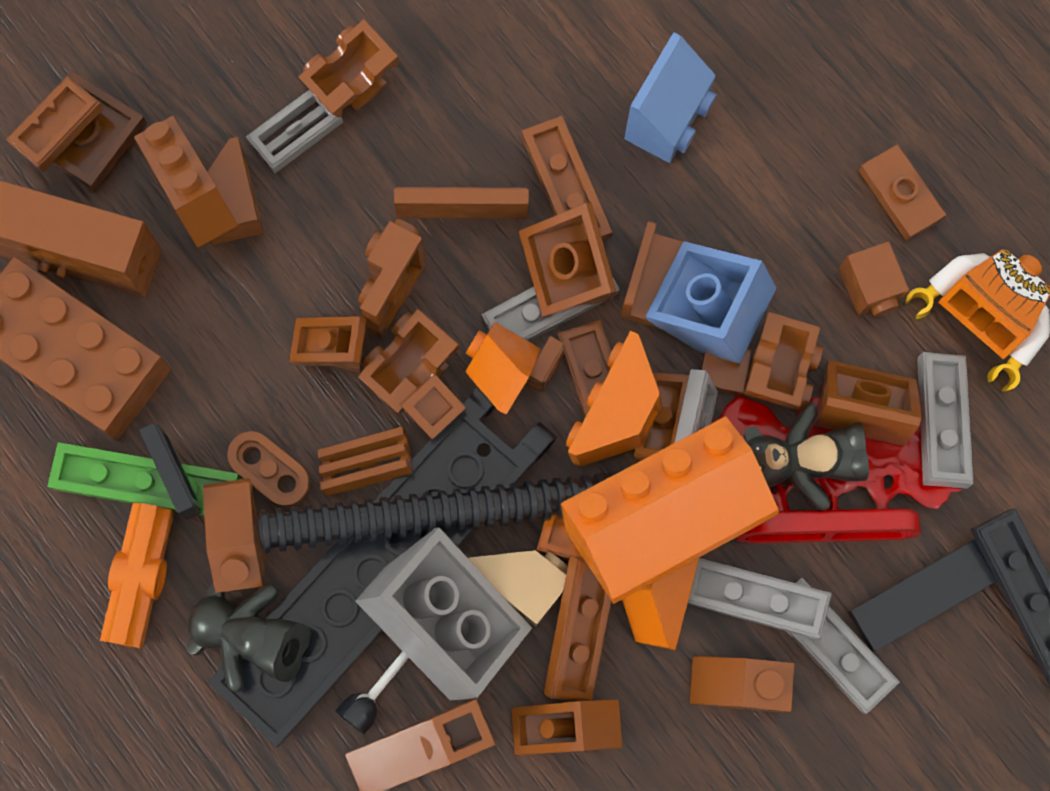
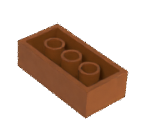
[0,257,172,442]

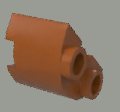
[298,19,398,117]
[358,309,459,413]
[744,312,823,410]

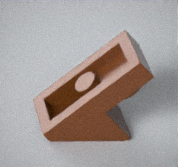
[289,316,367,372]

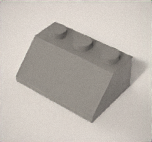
[355,527,532,701]

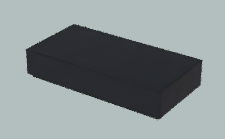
[139,423,202,520]

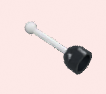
[335,651,409,735]

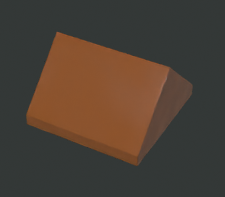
[519,202,616,317]
[814,359,922,446]

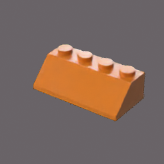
[561,416,779,604]

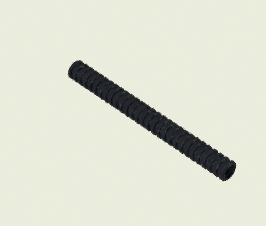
[257,471,617,553]

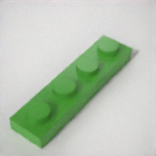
[47,442,241,516]

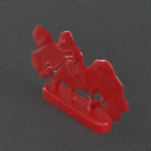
[711,385,963,544]

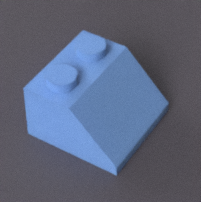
[624,32,717,163]
[645,241,777,364]

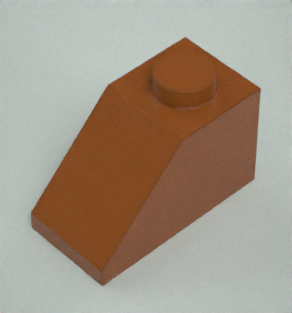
[207,137,264,246]
[203,478,266,593]
[689,656,794,713]
[511,699,623,755]

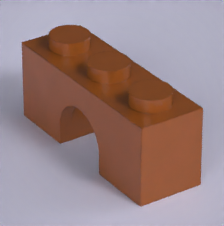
[134,116,238,248]

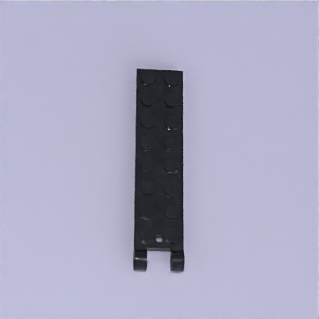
[207,387,557,747]

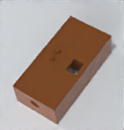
[0,181,162,298]

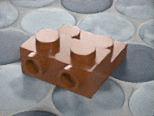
[358,219,427,340]

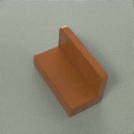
[620,221,683,329]

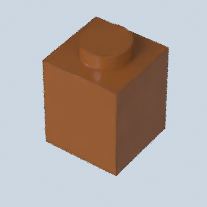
[838,241,909,317]

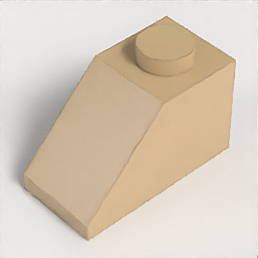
[468,550,568,627]

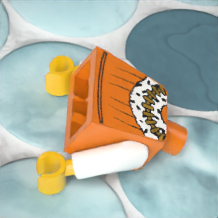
[905,249,1050,392]

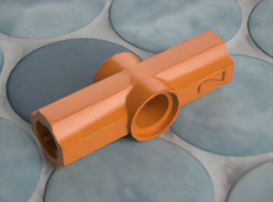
[100,503,174,649]

